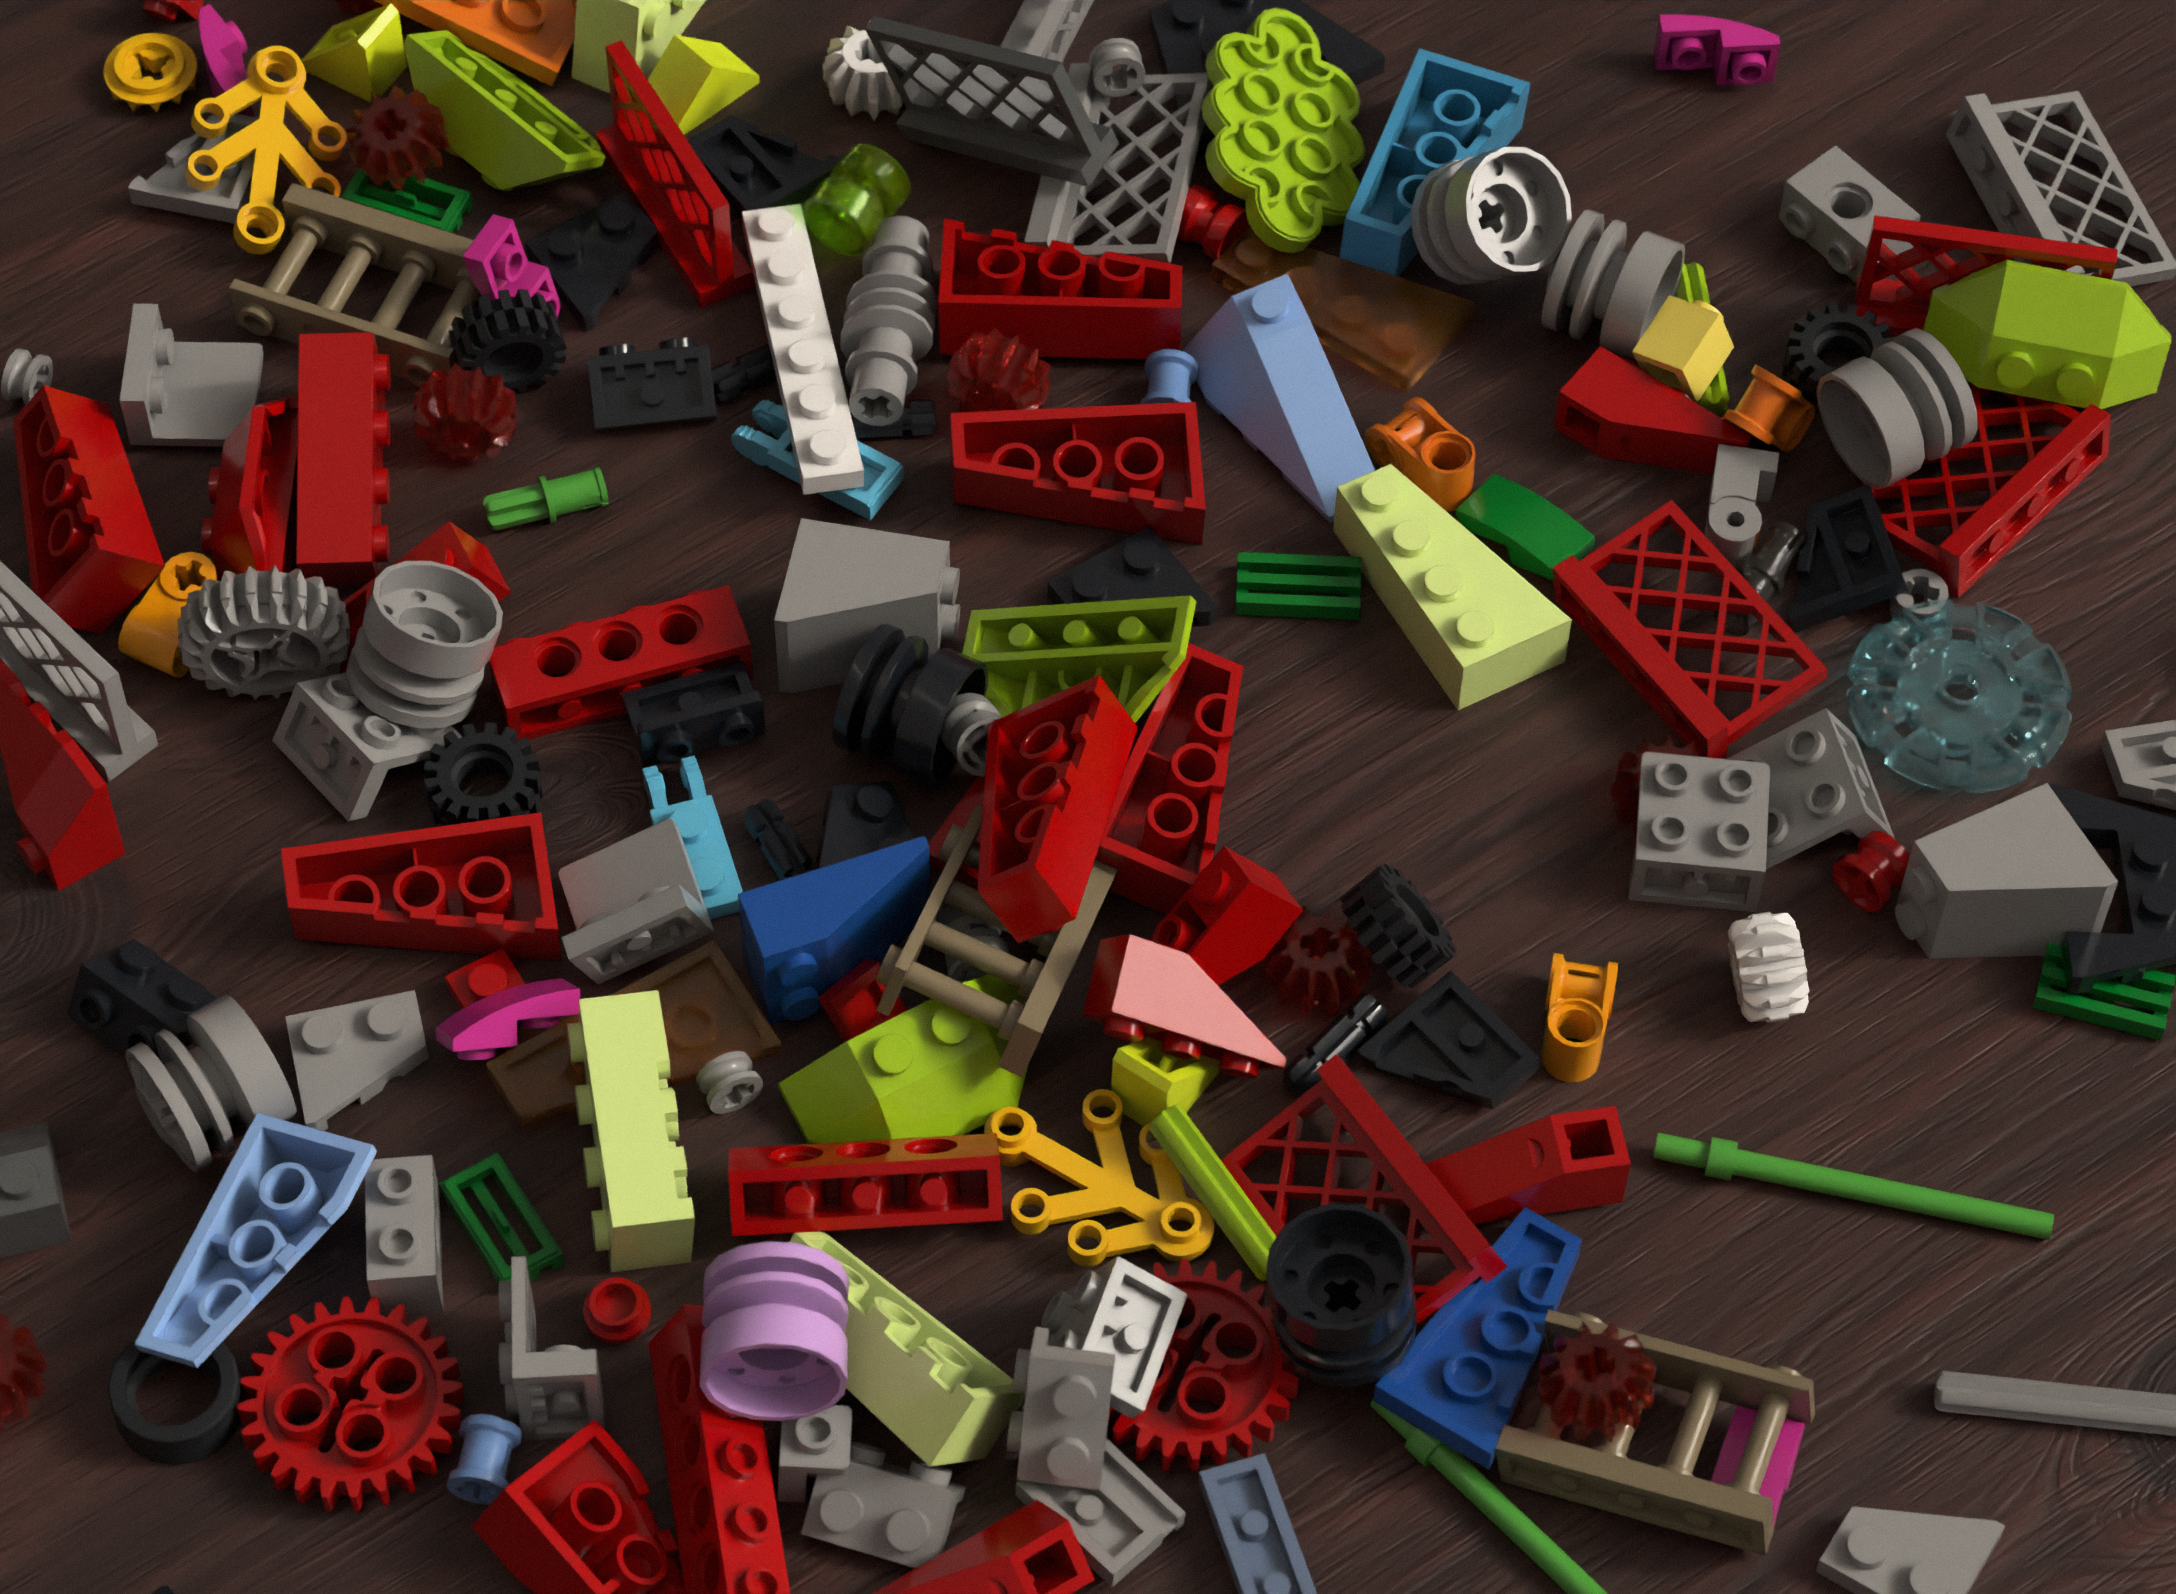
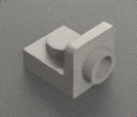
[777,1405,852,1503]

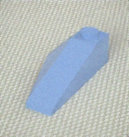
[1183,273,1375,523]
[134,1113,377,1368]

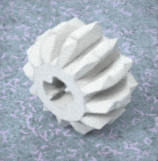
[823,20,918,121]
[1728,912,1809,1023]

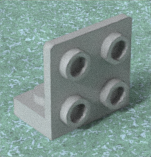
[120,304,264,447]
[272,672,462,822]
[1727,708,1895,869]
[1628,752,1770,912]
[558,819,714,985]
[499,1256,606,1441]
[1018,1256,1188,1419]

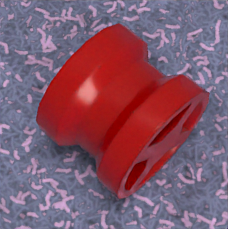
[1832,830,1910,912]

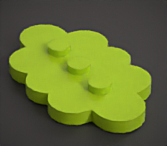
[1201,8,1365,253]

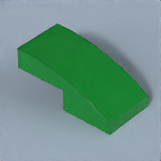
[1455,473,1597,580]

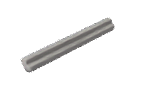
[1933,1371,2176,1436]

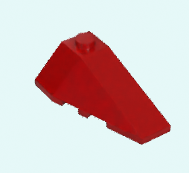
[0,658,126,891]
[471,1419,685,1594]

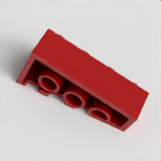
[296,332,391,586]
[13,385,165,635]
[1095,643,1243,915]

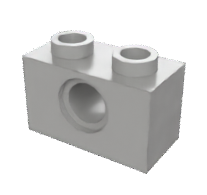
[1778,145,1921,284]
[365,1155,443,1317]

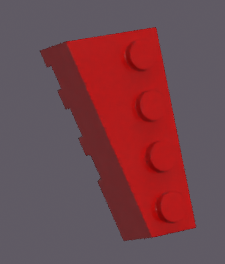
[938,219,1182,359]
[950,402,1206,545]
[977,675,1138,943]
[281,812,562,961]

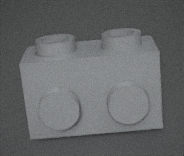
[1007,1327,1116,1490]
[801,1441,966,1568]

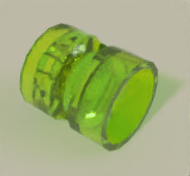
[802,143,911,256]

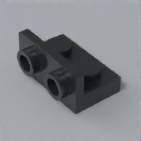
[587,338,717,433]

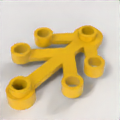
[184,46,347,254]
[984,1089,1214,1267]

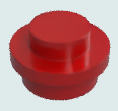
[583,1277,652,1344]

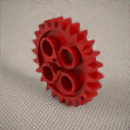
[1108,1259,1299,1473]
[237,1296,465,1512]

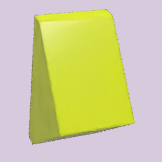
[301,3,407,104]
[648,35,760,135]
[1111,1038,1220,1127]

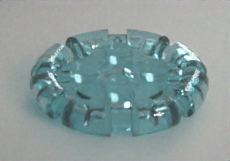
[1846,599,2073,793]

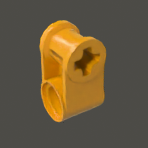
[118,552,217,677]
[1541,953,1618,1082]

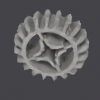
[178,565,350,700]

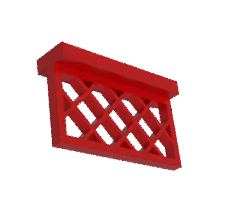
[595,40,754,309]
[1854,215,2118,338]
[1860,384,2111,599]
[1553,499,1828,759]
[1221,1054,1508,1327]

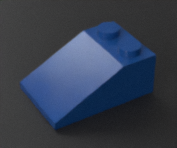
[738,836,930,1025]

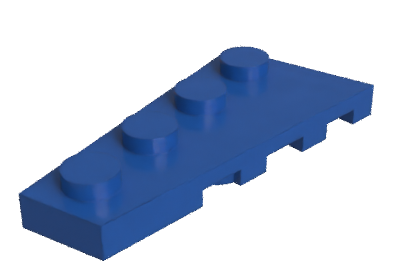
[1374,1207,1582,1470]

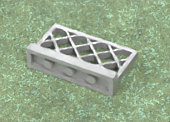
[1024,63,1213,263]
[1946,91,2176,287]
[0,561,158,782]

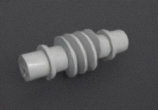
[841,216,938,426]

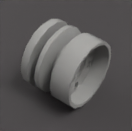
[1411,147,1572,285]
[1541,209,1685,362]
[1817,328,1978,490]
[346,561,503,729]
[125,994,297,1172]

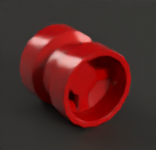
[1176,184,1250,263]

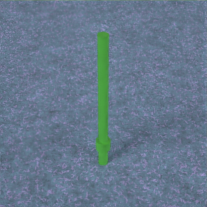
[1653,1132,2054,1240]
[1370,1398,1608,1594]

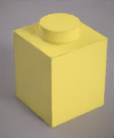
[1632,295,1734,403]

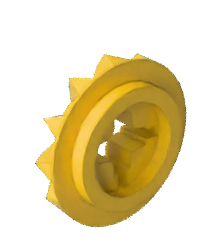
[104,33,199,112]

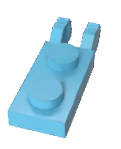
[730,399,904,521]
[642,755,743,920]

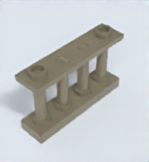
[229,183,482,395]
[875,805,1118,1077]
[1496,1310,1815,1555]

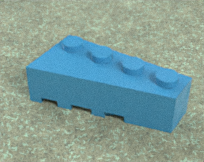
[1339,48,1531,281]

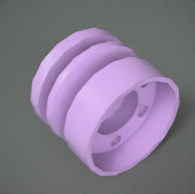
[700,1241,849,1421]

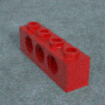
[488,585,753,741]
[728,1133,1003,1236]

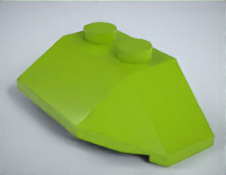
[403,30,606,191]
[1922,260,2171,409]
[962,595,1196,723]
[777,974,1029,1144]

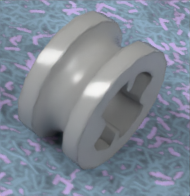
[1089,38,1146,97]
[1,348,53,405]
[1889,569,1949,631]
[696,1051,763,1114]

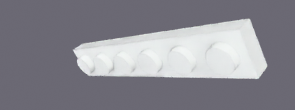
[742,204,864,495]

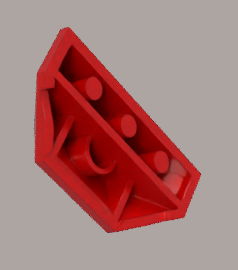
[201,395,298,581]

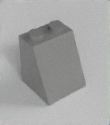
[774,518,960,693]
[1895,783,2118,959]

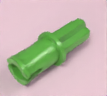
[483,467,609,531]

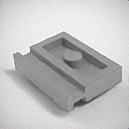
[1015,1438,1185,1587]

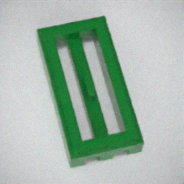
[341,158,473,233]
[1235,552,1361,620]
[2032,943,2176,1041]
[439,1152,564,1285]

